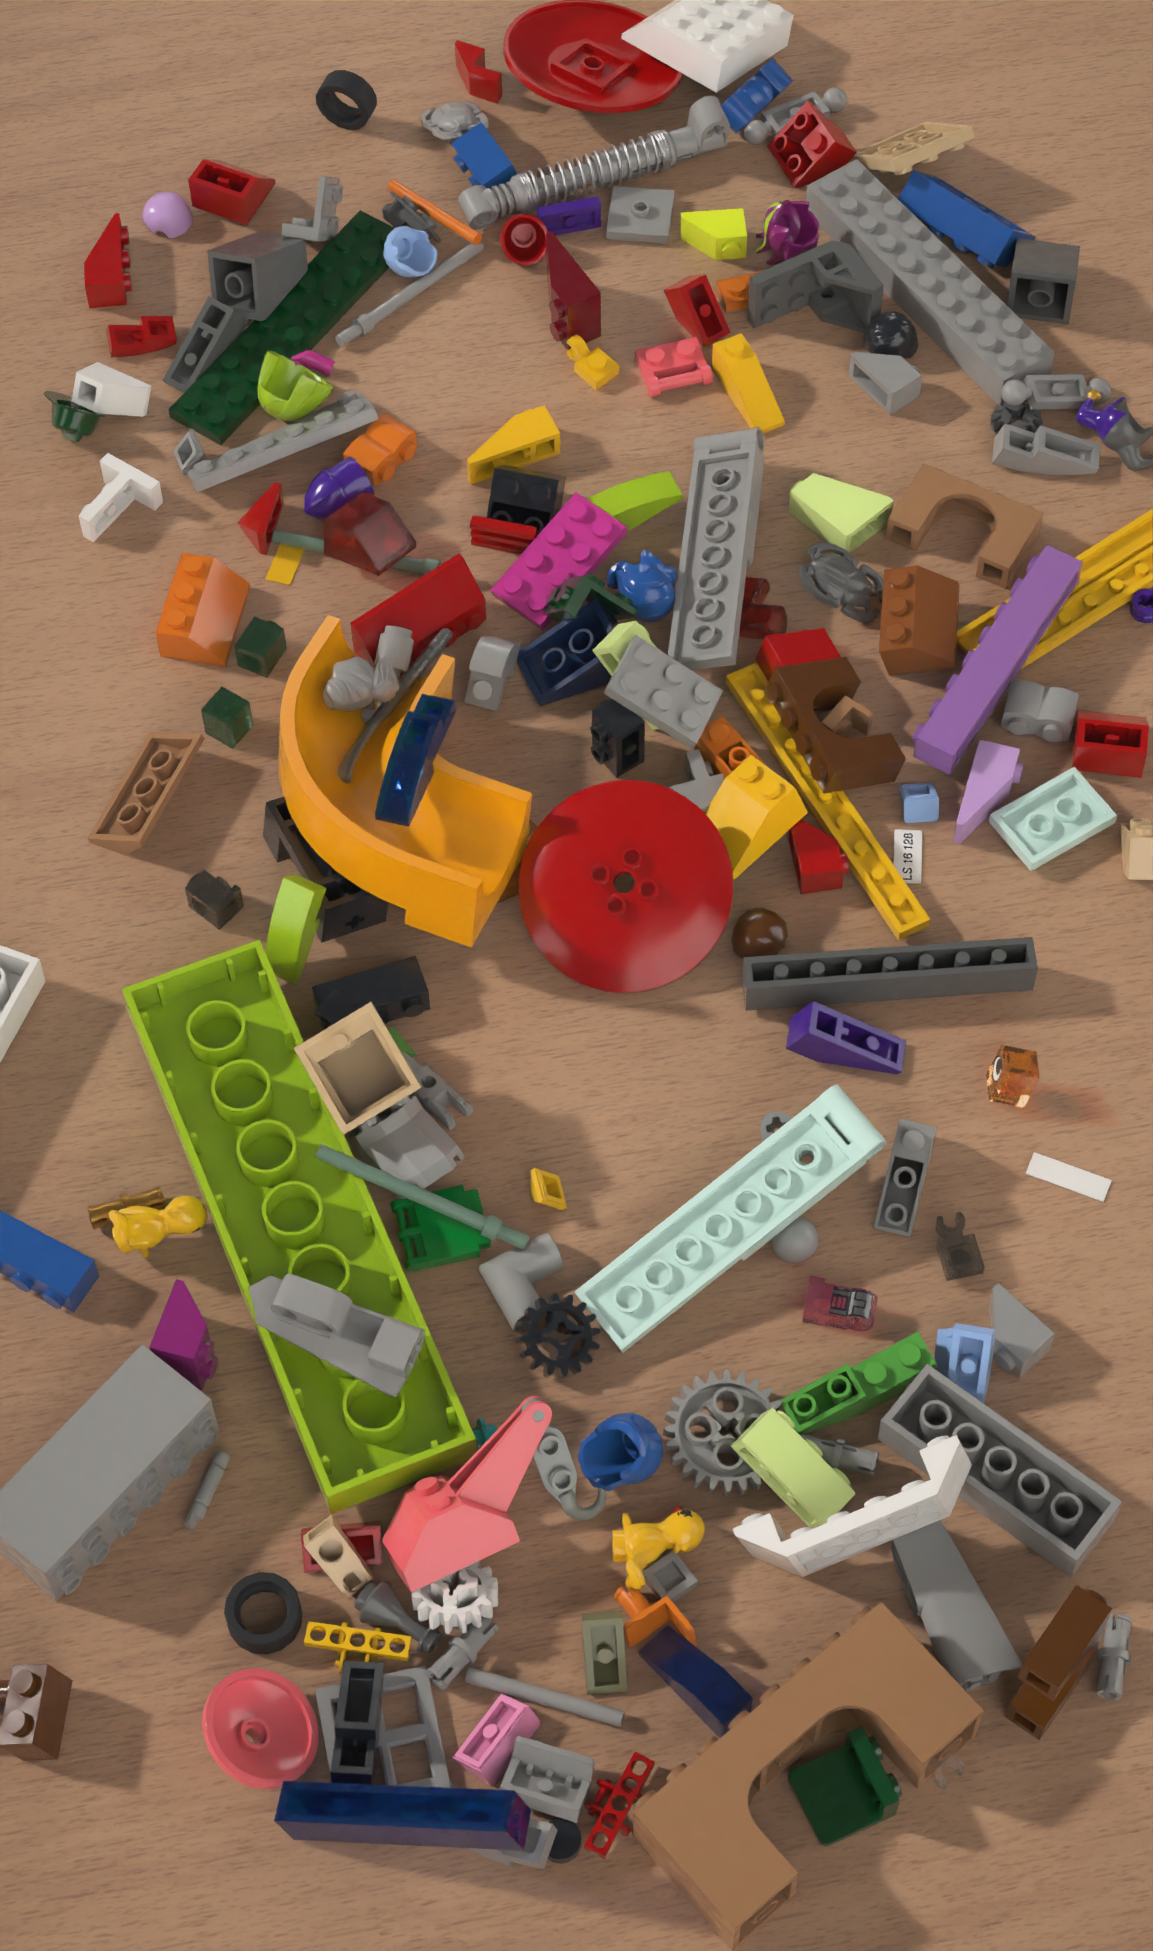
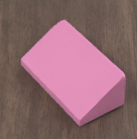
[453,1693,541,1786]

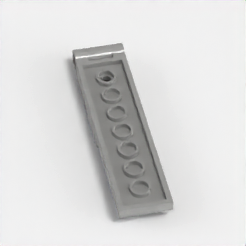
[668,427,765,670]

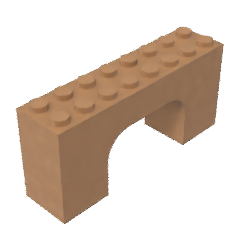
[633,1601,984,1951]

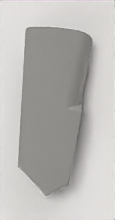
[249,1274,425,1397]
[892,1520,1022,1691]

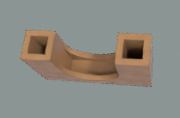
[886,463,1043,589]

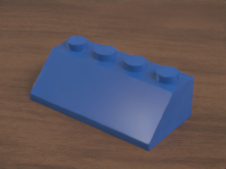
[898,170,1036,269]

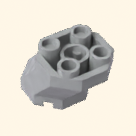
[348,1096,465,1199]

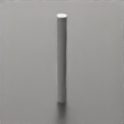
[465,1667,625,1727]

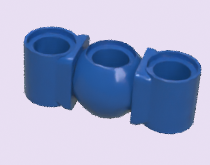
[721,58,793,134]

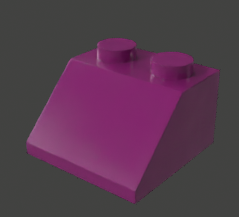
[149,1279,218,1391]

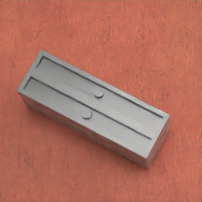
[0,1344,219,1602]

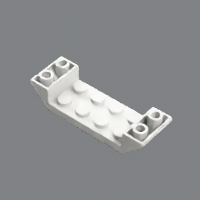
[733,1435,972,1577]

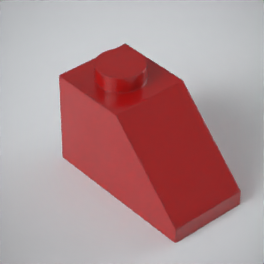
[664,274,731,347]
[787,819,849,895]

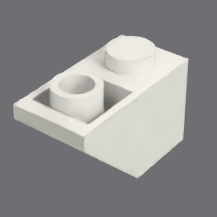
[71,362,151,417]

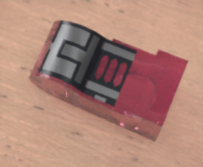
[802,1275,878,1331]

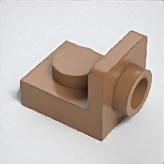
[821,695,873,737]

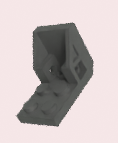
[748,240,884,333]

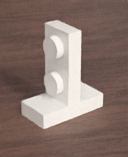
[79,453,163,542]

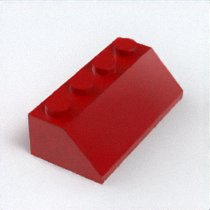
[350,553,487,679]

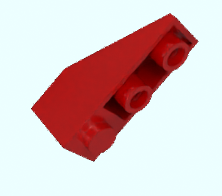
[84,213,132,308]

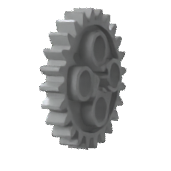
[663,1369,788,1497]

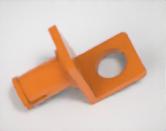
[614,1583,697,1649]

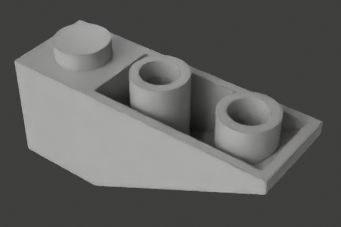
[874,1119,938,1237]

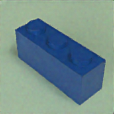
[0,1210,99,1312]

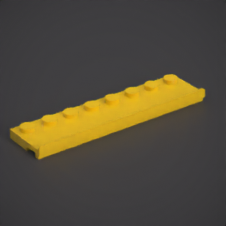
[957,509,1153,670]

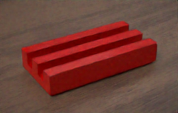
[470,515,538,554]

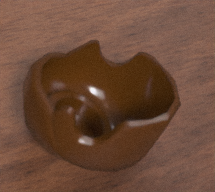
[731,908,788,959]

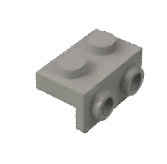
[498,1736,595,1823]

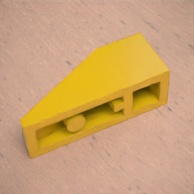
[712,333,785,434]
[467,405,561,485]

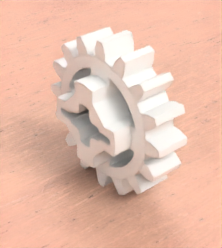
[411,1561,498,1634]

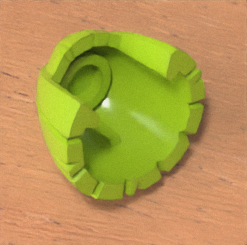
[258,351,334,421]

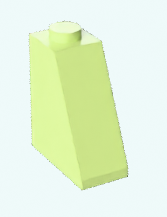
[789,473,894,553]

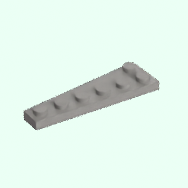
[187,391,378,492]

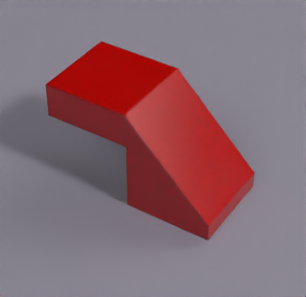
[455,40,502,104]

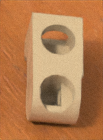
[303,1515,375,1598]

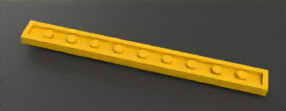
[726,663,930,941]

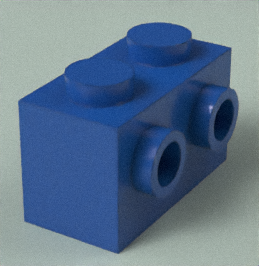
[451,122,518,189]

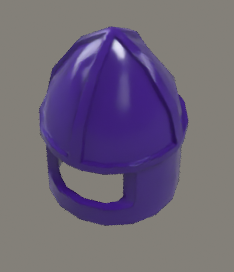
[304,456,375,520]

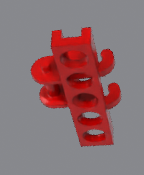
[584,1751,655,1859]

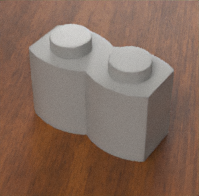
[1001,680,1079,742]

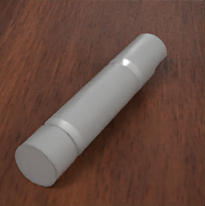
[183,1451,231,1530]

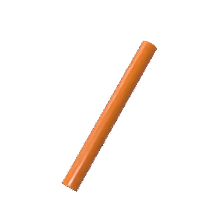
[387,179,482,245]

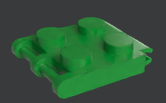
[390,1185,491,1272]

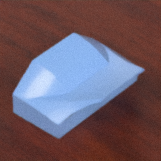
[934,1323,995,1403]

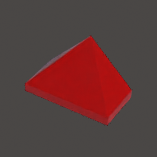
[237,482,284,555]

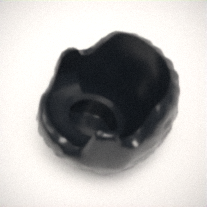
[864,311,919,358]

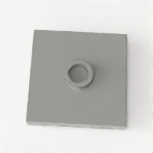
[606,186,675,244]

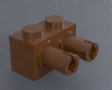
[0,1664,73,1761]

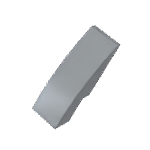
[992,424,1100,475]

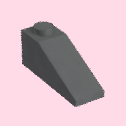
[162,296,249,393]

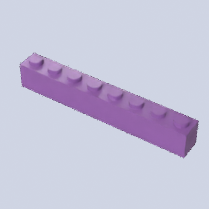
[912,545,1083,775]

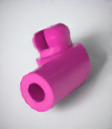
[290,350,335,376]

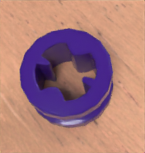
[1130,589,1153,623]

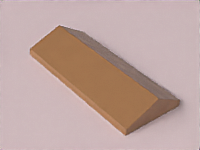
[87,732,205,856]

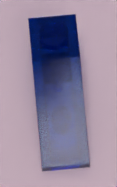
[638,1625,753,1738]

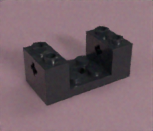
[263,796,389,943]

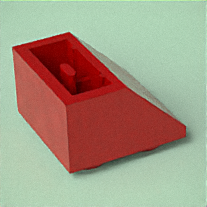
[188,159,276,225]
[1072,710,1149,778]

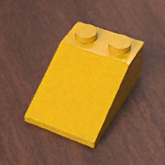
[705,755,808,880]

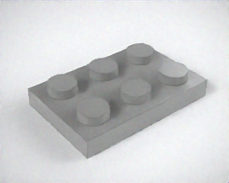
[604,635,723,749]

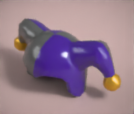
[1076,389,1153,471]

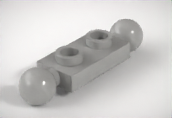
[744,87,847,145]
[1001,374,1111,410]

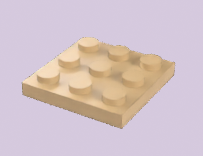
[850,122,975,175]

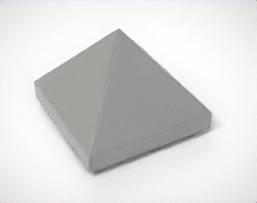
[173,429,206,475]

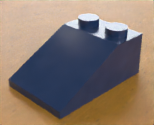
[517,598,619,706]

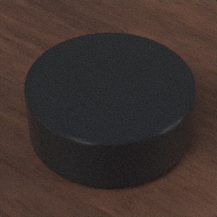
[548,1818,581,1864]

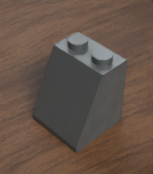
[207,232,308,321]
[1007,238,1080,324]

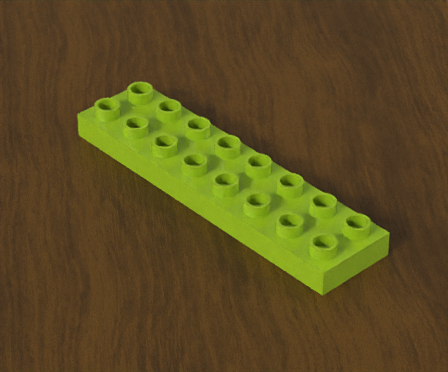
[121,939,477,1514]

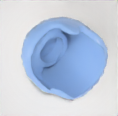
[383,226,437,278]

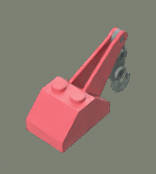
[382,1396,607,1593]

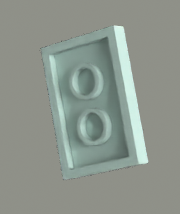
[989,767,1117,871]

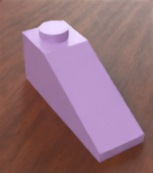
[953,739,1024,844]

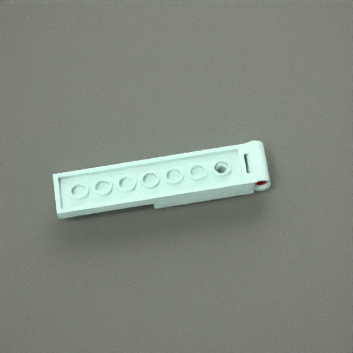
[574,1084,887,1353]

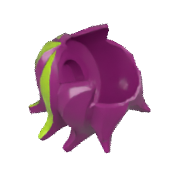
[755,200,819,265]

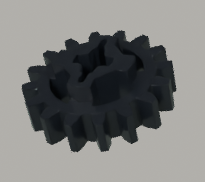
[516,1293,601,1379]

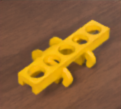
[304,1621,412,1674]

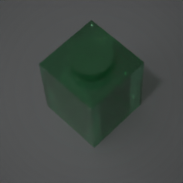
[234,616,287,678]
[201,686,253,749]

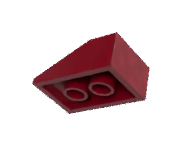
[546,231,601,350]

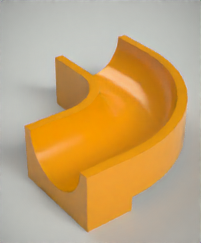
[278,615,532,948]

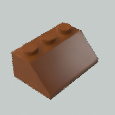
[879,565,960,675]

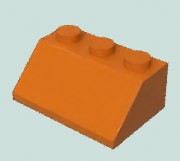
[155,553,251,667]

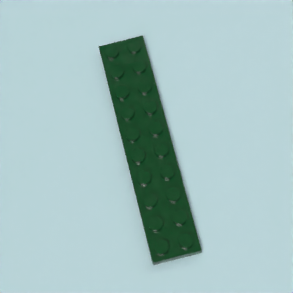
[169,210,394,445]

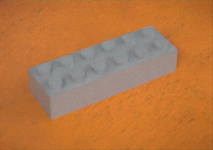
[878,1364,1122,1578]

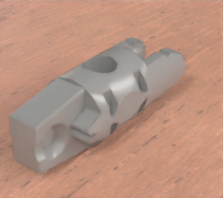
[403,1053,474,1130]

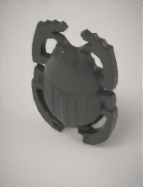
[799,542,884,624]

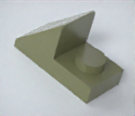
[581,1610,628,1695]

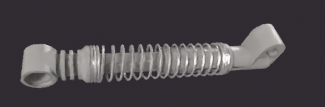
[458,96,730,230]

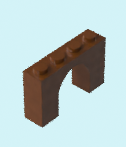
[765,657,906,794]
[1005,1585,1112,1740]

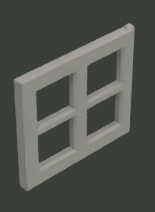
[315,1665,455,1815]

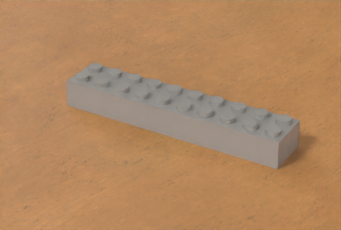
[806,159,1054,405]

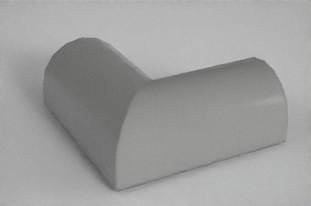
[479,1233,563,1332]

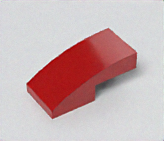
[107,316,177,357]

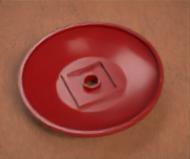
[503,0,683,113]
[519,780,734,993]

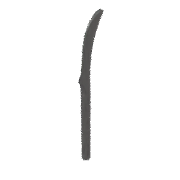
[337,628,452,783]

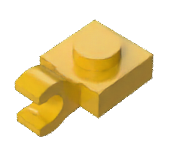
[566,334,620,391]

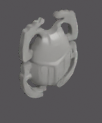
[421,101,489,144]

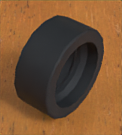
[316,70,377,130]
[224,1572,303,1654]

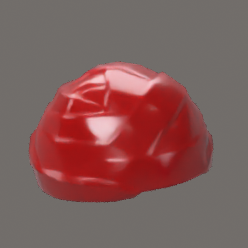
[500,214,549,267]

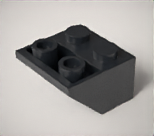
[487,465,566,535]

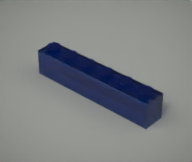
[274,1781,531,1851]

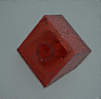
[323,492,416,576]

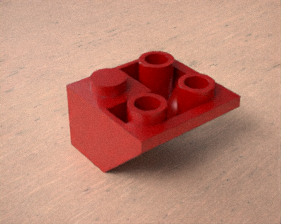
[767,101,857,188]

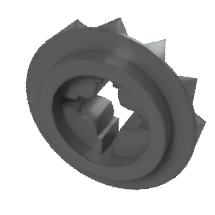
[990,402,1043,435]

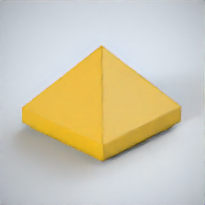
[530,1168,567,1211]

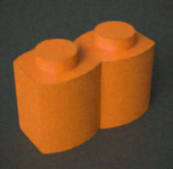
[343,413,417,487]

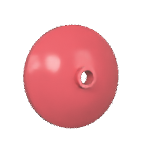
[202,1668,319,1789]

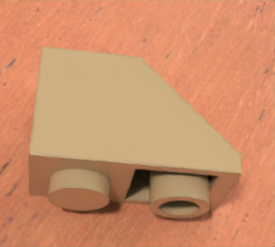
[1120,818,1153,880]

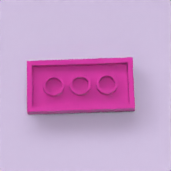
[491,492,628,631]

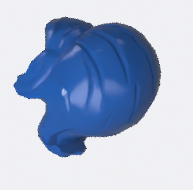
[607,549,677,623]
[577,1413,663,1491]

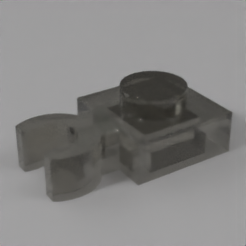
[935,1212,985,1281]

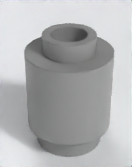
[374,626,414,678]

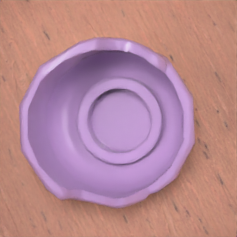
[142,192,193,239]

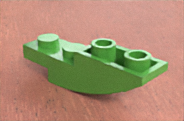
[781,1331,938,1435]

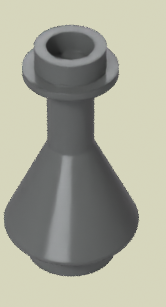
[354,1581,442,1654]

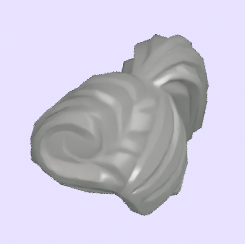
[323,654,399,711]

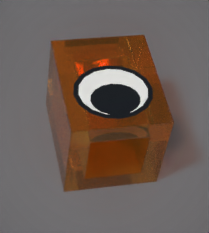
[986,1045,1040,1108]

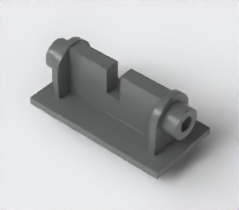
[382,191,441,242]

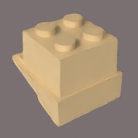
[294,1002,422,1135]

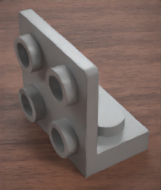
[281,176,343,241]

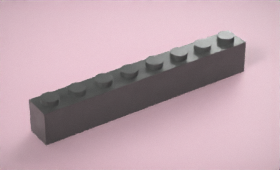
[742,937,1038,1011]

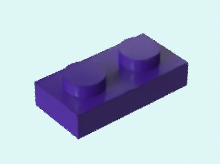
[537,196,601,236]

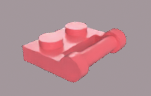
[635,337,713,397]

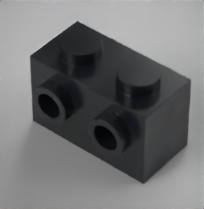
[590,699,645,778]

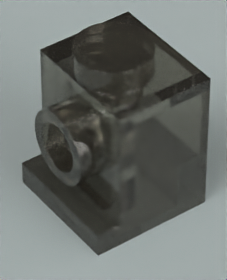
[185,870,244,930]

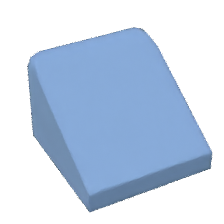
[899,782,939,823]

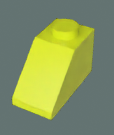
[680,208,747,260]

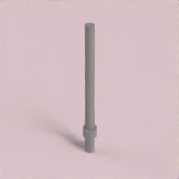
[335,242,484,347]

